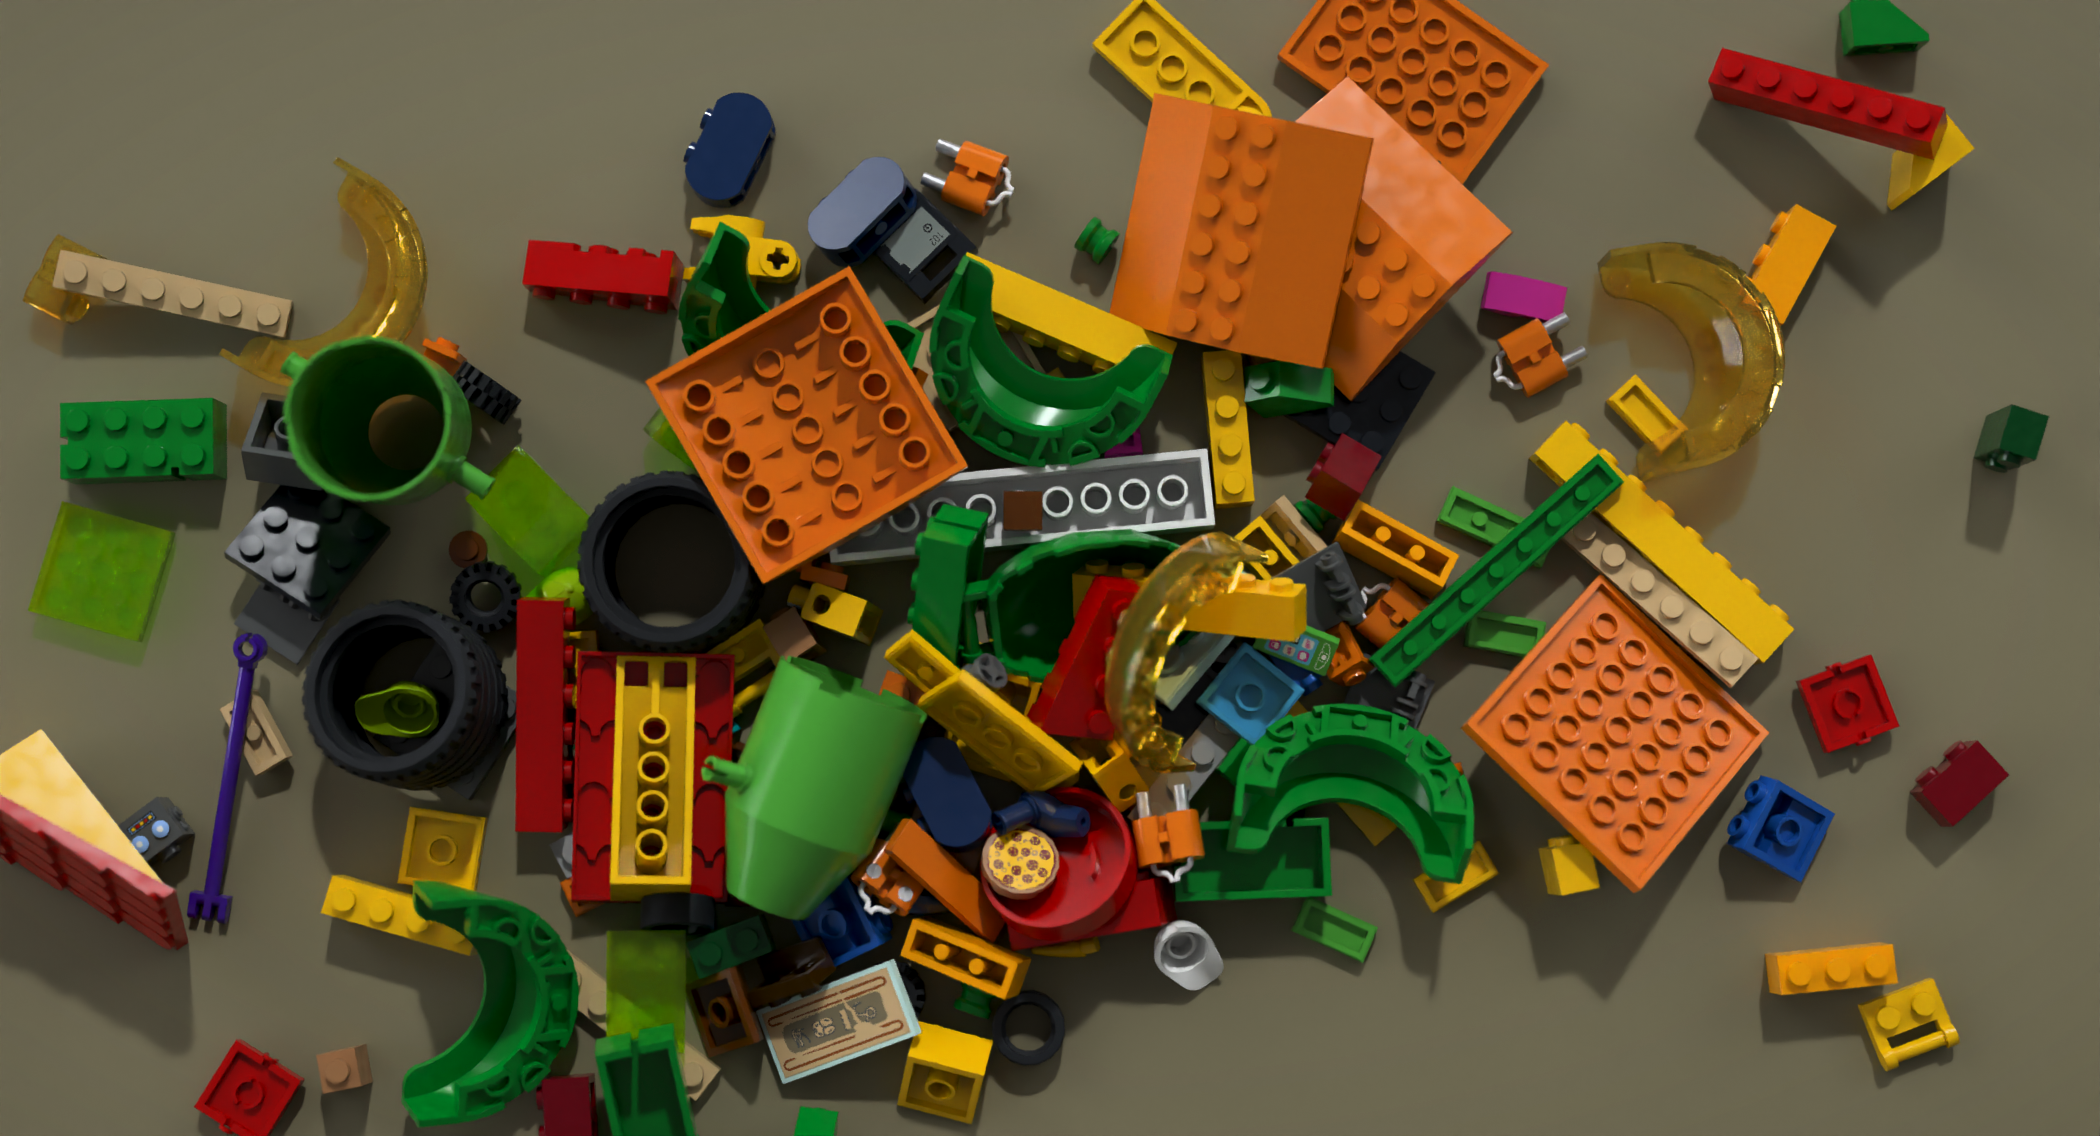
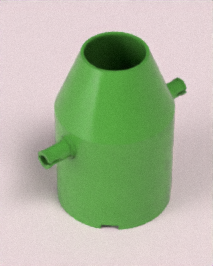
[280,336,496,505]
[702,655,927,920]

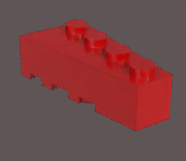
[522,240,684,314]
[1007,871,1177,951]

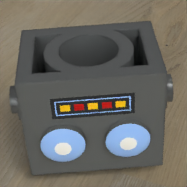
[118,797,195,867]

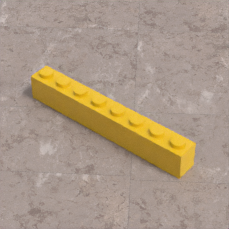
[1529,420,1794,665]

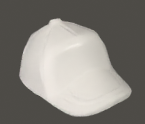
[1154,920,1224,991]

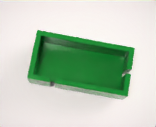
[60,398,227,485]
[907,504,989,669]
[1173,817,1332,902]
[595,1023,698,1136]

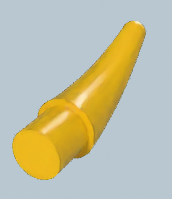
[1031,937,1100,957]

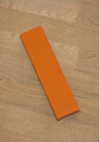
[883,819,1005,943]

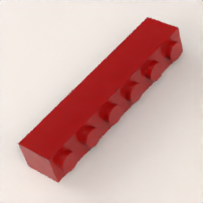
[1708,48,1948,160]
[515,597,576,832]

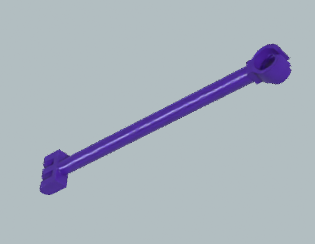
[187,633,268,924]

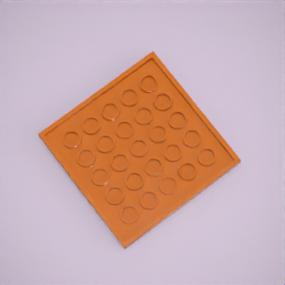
[1461,573,1769,893]

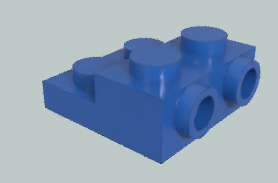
[1727,775,1835,882]
[791,871,893,967]

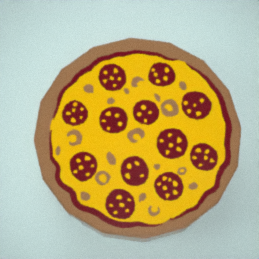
[981,825,1059,900]

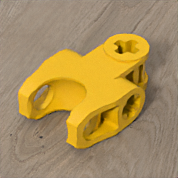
[683,215,802,290]

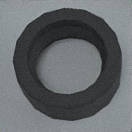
[640,892,715,935]
[992,990,1065,1066]

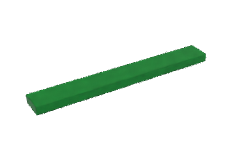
[1368,454,1624,688]

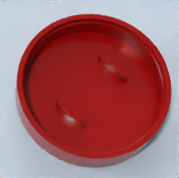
[980,787,1138,941]

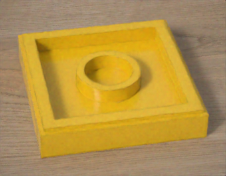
[397,807,488,891]

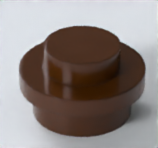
[449,531,488,568]

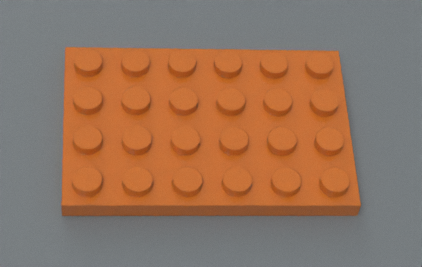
[1277,0,1549,185]

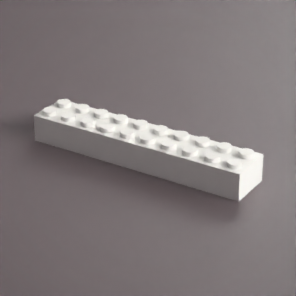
[830,449,1215,566]

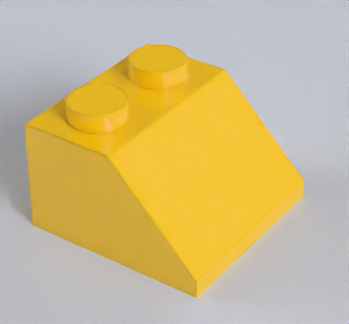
[1887,113,1975,211]
[897,1021,993,1124]

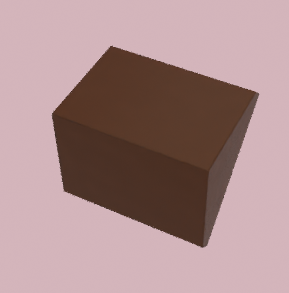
[684,964,765,1057]

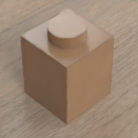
[762,606,827,661]
[316,1044,373,1094]

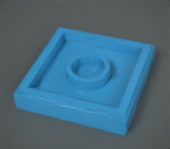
[1196,642,1305,745]

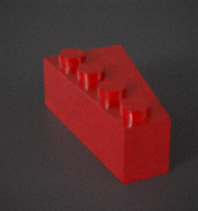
[1027,574,1146,741]

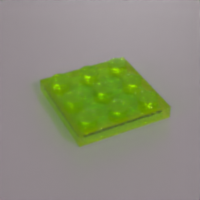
[28,501,176,642]

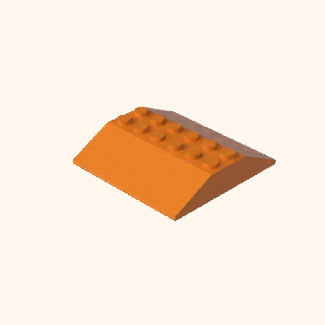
[1295,76,1513,401]
[1109,93,1374,369]
[645,266,968,584]

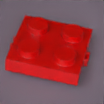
[1796,654,1899,753]
[194,1039,305,1136]

